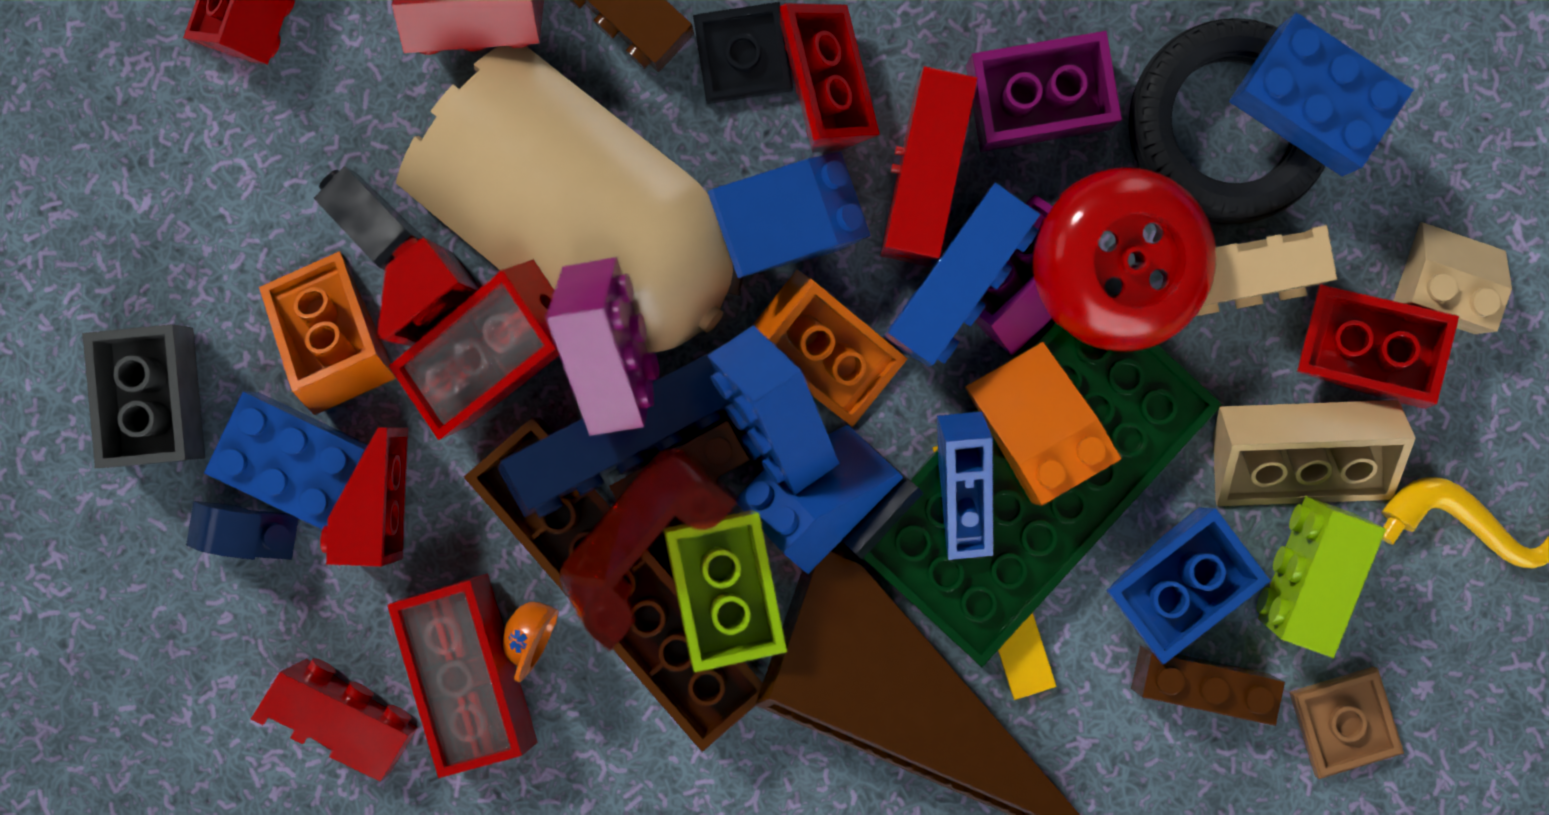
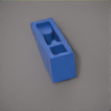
[937,412,993,560]

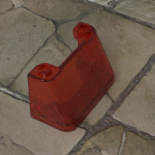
[559,448,740,652]

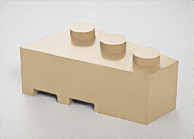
[1195,225,1337,317]

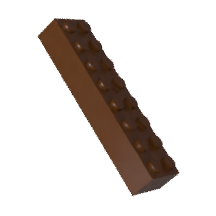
[464,417,765,752]

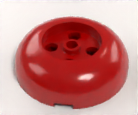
[1033,168,1217,351]

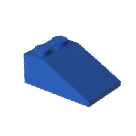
[708,151,871,278]
[734,424,903,574]
[1106,507,1271,664]

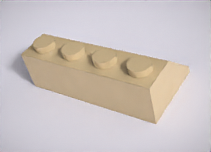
[1213,400,1416,506]

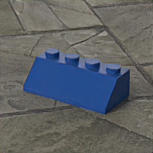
[882,182,1041,367]

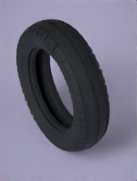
[1128,18,1326,224]

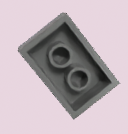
[82,324,205,469]

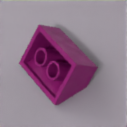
[975,195,1053,356]

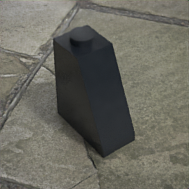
[314,166,423,270]

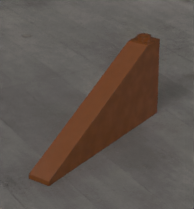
[755,548,1080,815]

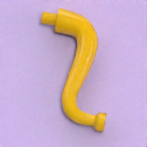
[1381,477,1549,569]

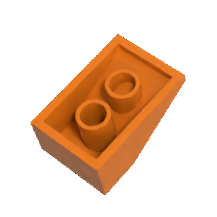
[259,251,396,415]
[752,270,908,427]
[965,342,1121,505]

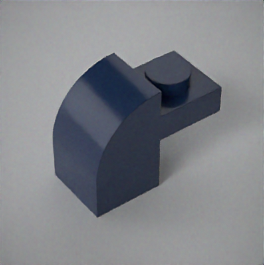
[186,501,299,560]

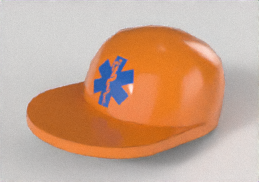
[502,601,559,682]

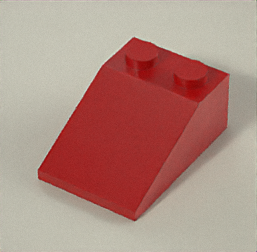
[1296,284,1460,409]
[320,427,408,567]

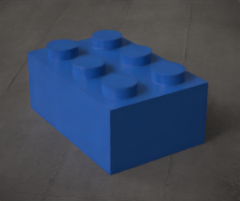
[1228,12,1414,177]
[708,325,840,495]
[204,391,368,529]

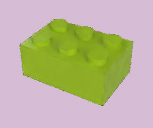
[1256,496,1386,658]
[664,510,787,673]

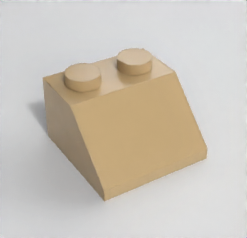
[1393,222,1512,334]

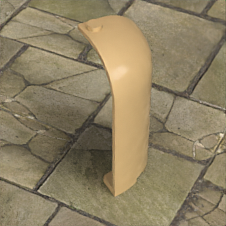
[396,46,733,352]

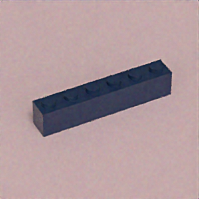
[498,347,730,518]

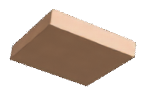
[1289,666,1404,779]

